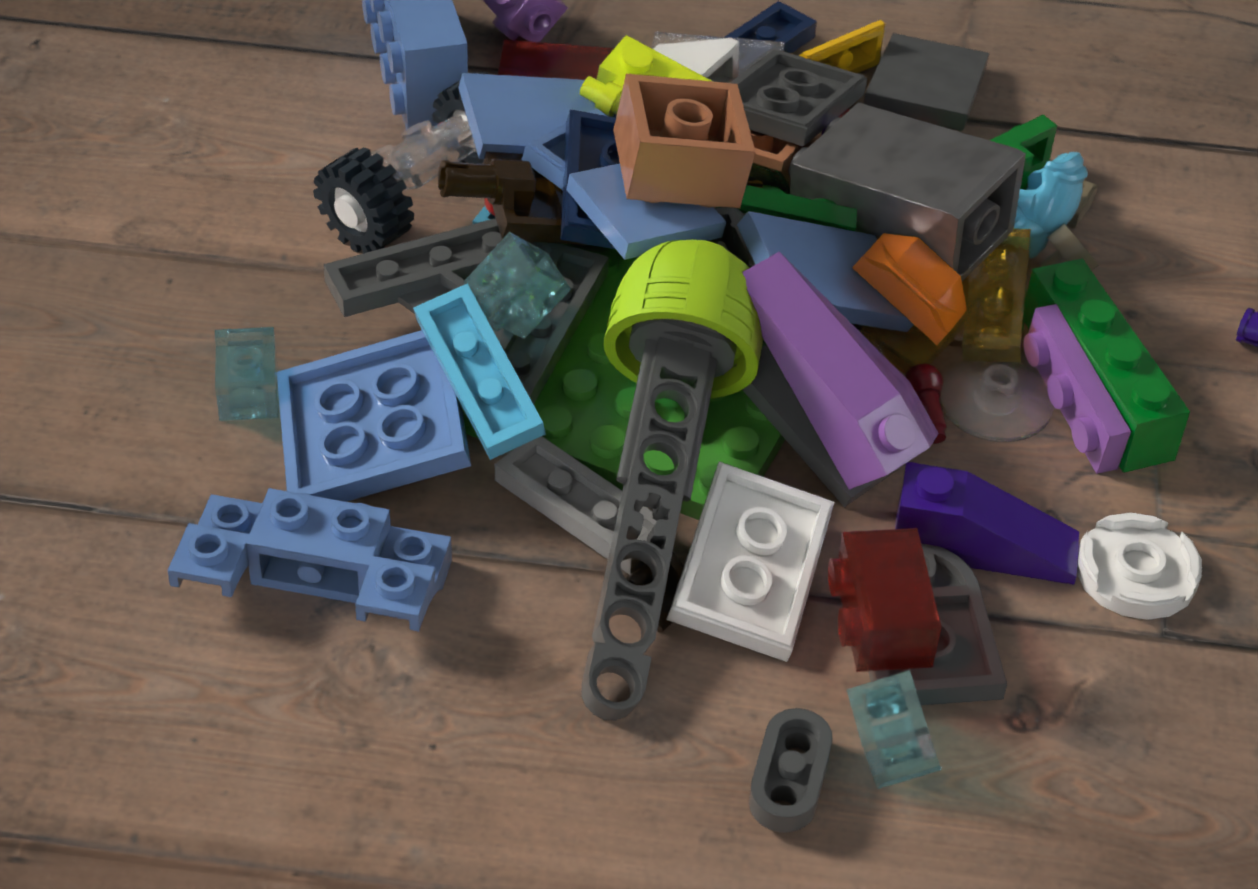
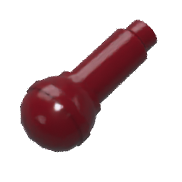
[905,363,947,444]

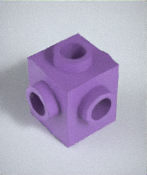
[483,0,568,46]

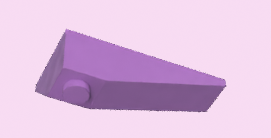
[742,251,939,489]

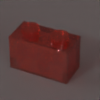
[828,528,941,672]

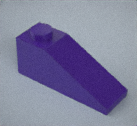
[893,462,1079,585]

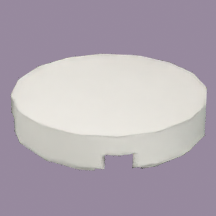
[1077,513,1202,620]

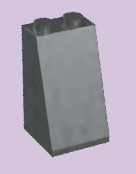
[789,103,1026,281]

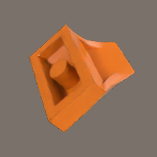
[852,233,967,345]

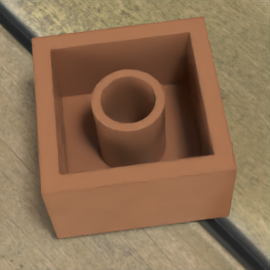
[613,74,755,208]

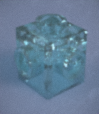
[463,232,571,339]

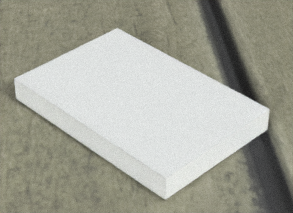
[667,461,835,662]

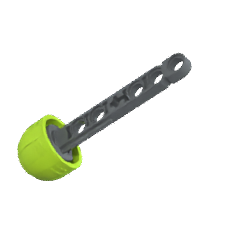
[581,240,763,721]

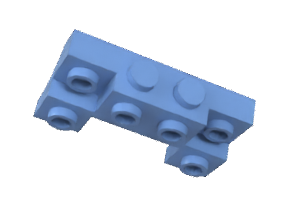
[168,488,452,631]

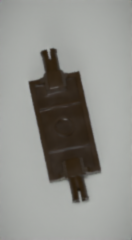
[438,151,763,246]

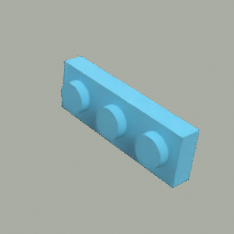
[413,283,546,460]

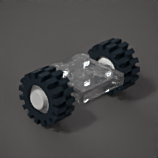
[313,72,488,254]

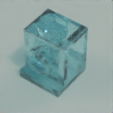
[215,327,279,421]
[846,670,941,789]

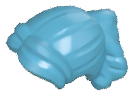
[1002,152,1088,259]

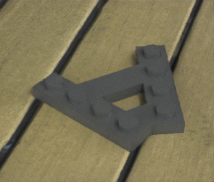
[323,218,609,405]

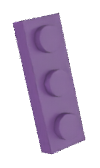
[1024,304,1131,474]

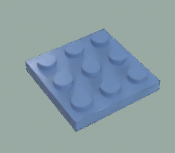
[277,330,471,502]

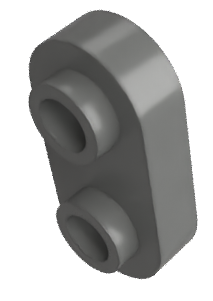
[749,708,833,833]

